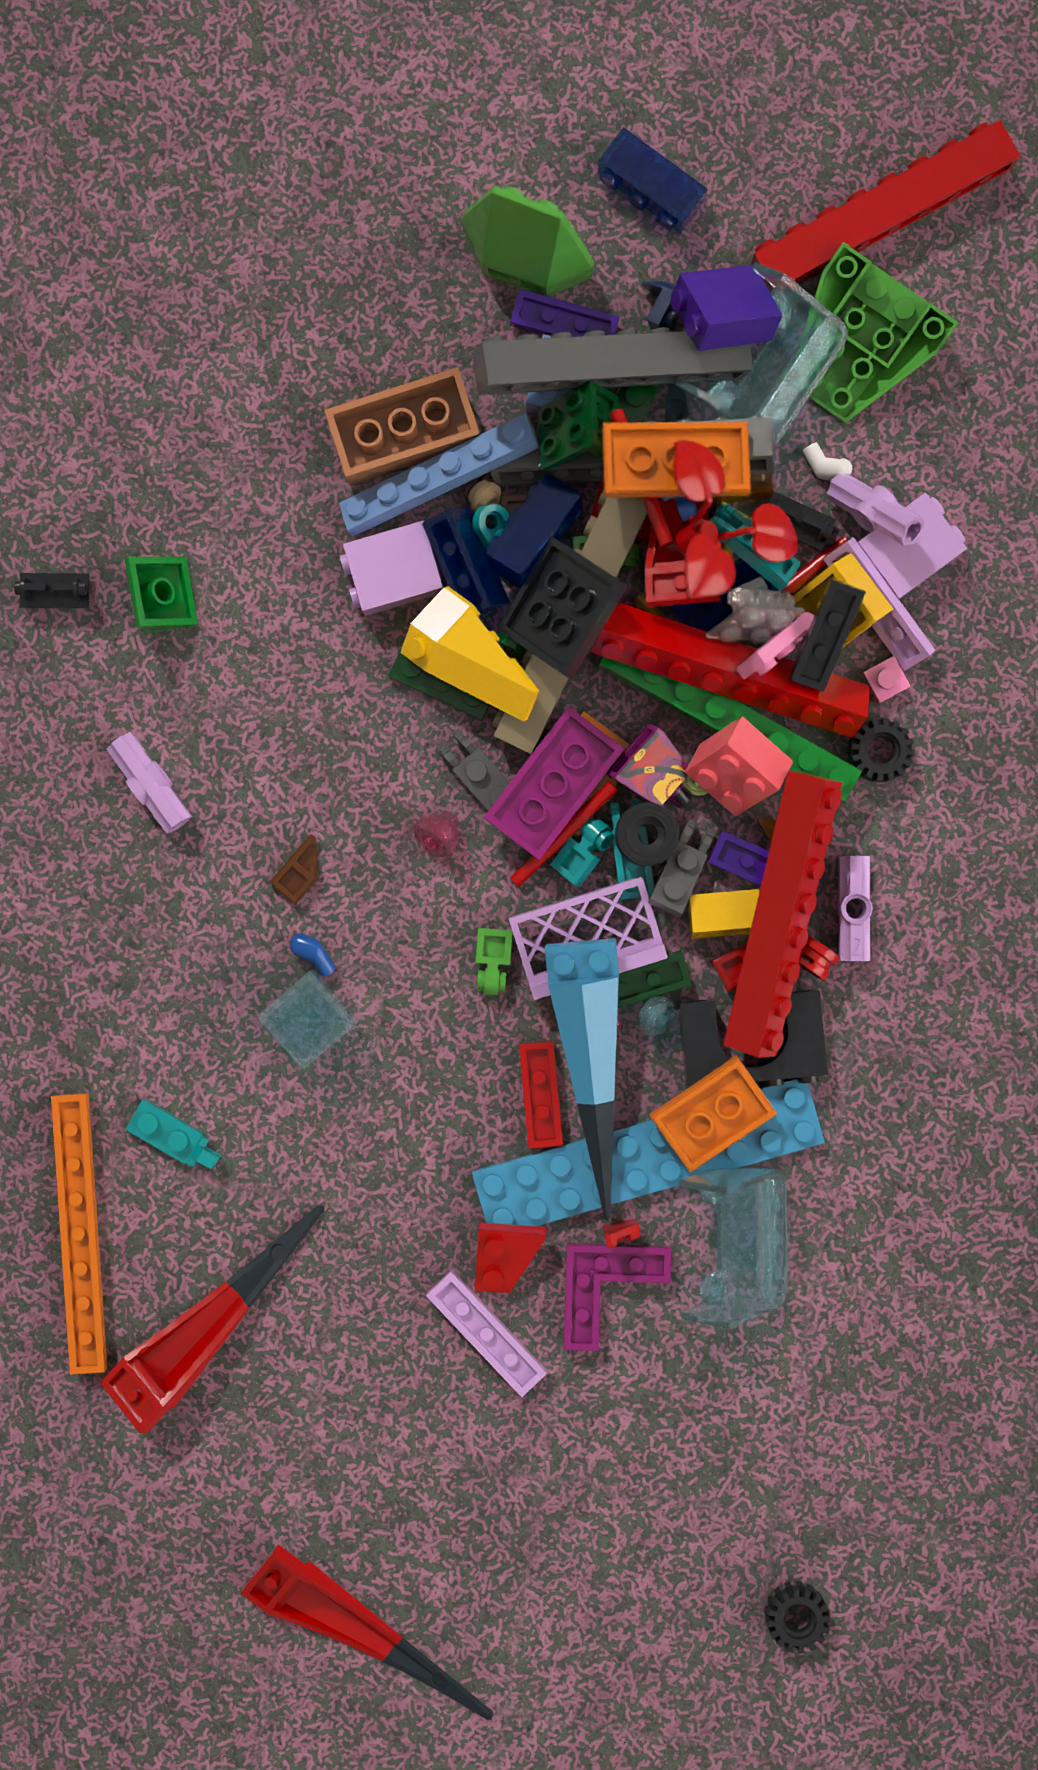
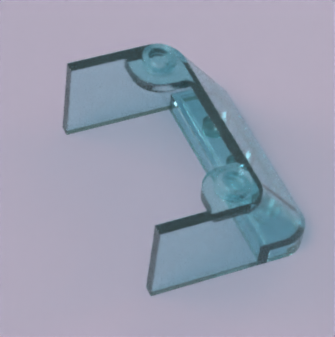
[676,262,847,443]
[679,1168,788,1329]

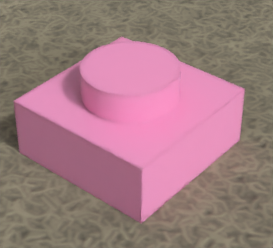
[862,656,910,704]

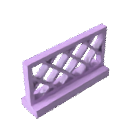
[508,876,668,1000]

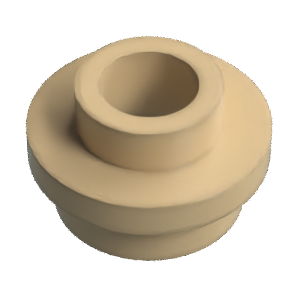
[468,480,501,512]

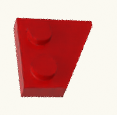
[475,1222,546,1293]

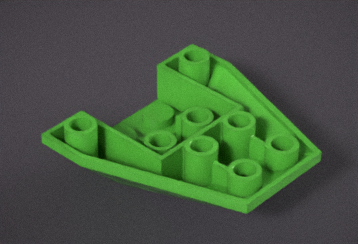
[461,186,594,297]
[789,242,958,423]

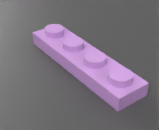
[823,537,935,671]
[426,1269,547,1397]

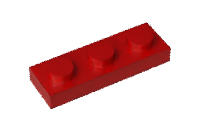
[519,1040,563,1149]

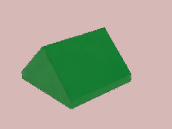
[124,557,198,634]

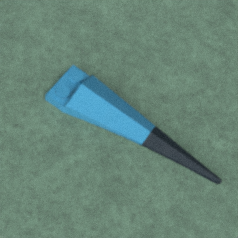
[545,938,619,1222]

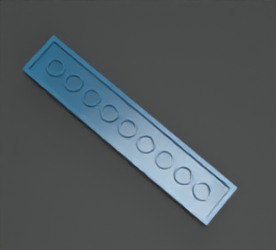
[472,1078,825,1226]

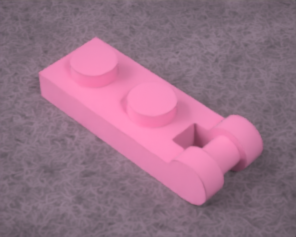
[735,612,814,679]

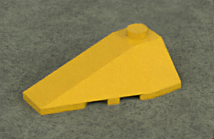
[400,586,539,722]

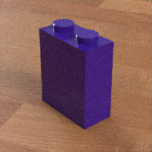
[670,265,783,351]

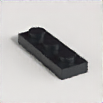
[789,577,866,692]

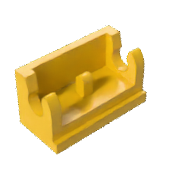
[688,889,759,939]

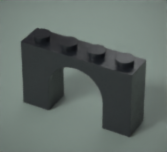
[678,990,828,1088]

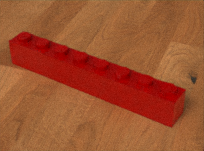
[751,120,1020,298]
[590,602,870,738]
[723,770,842,1058]

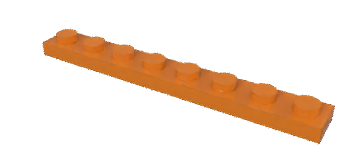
[51,1093,108,1375]

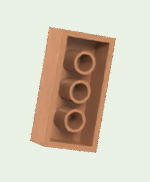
[324,367,480,486]

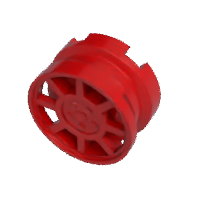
[799,935,841,981]

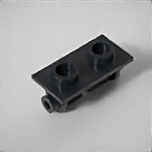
[767,491,836,551]
[14,573,90,608]

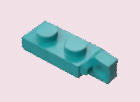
[125,1098,221,1169]

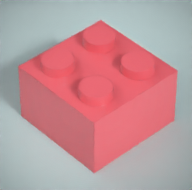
[685,716,793,817]

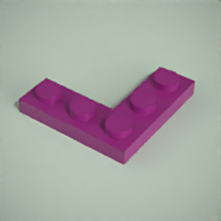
[564,1243,672,1351]

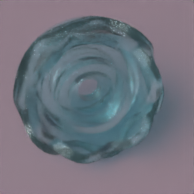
[638,996,676,1037]

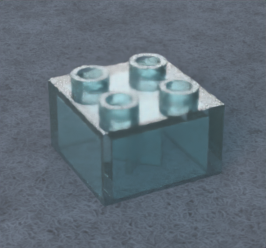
[257,969,360,1070]

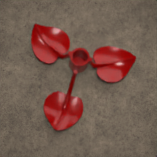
[673,440,798,599]

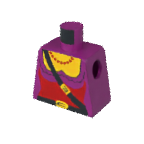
[606,723,692,808]

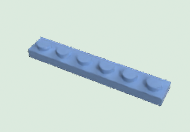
[339,413,540,537]

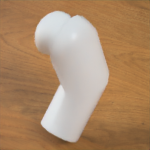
[802,442,852,481]

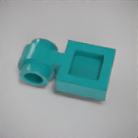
[551,818,614,887]

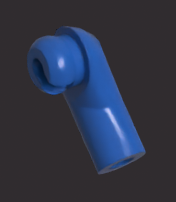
[290,933,336,977]

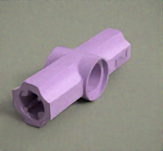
[826,474,925,545]
[106,732,192,834]
[836,856,873,961]

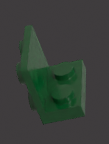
[538,380,619,472]

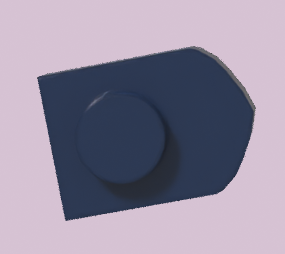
[641,281,680,330]

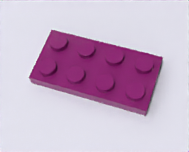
[483,707,624,861]

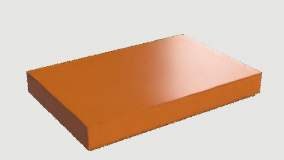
[650,1055,777,1173]

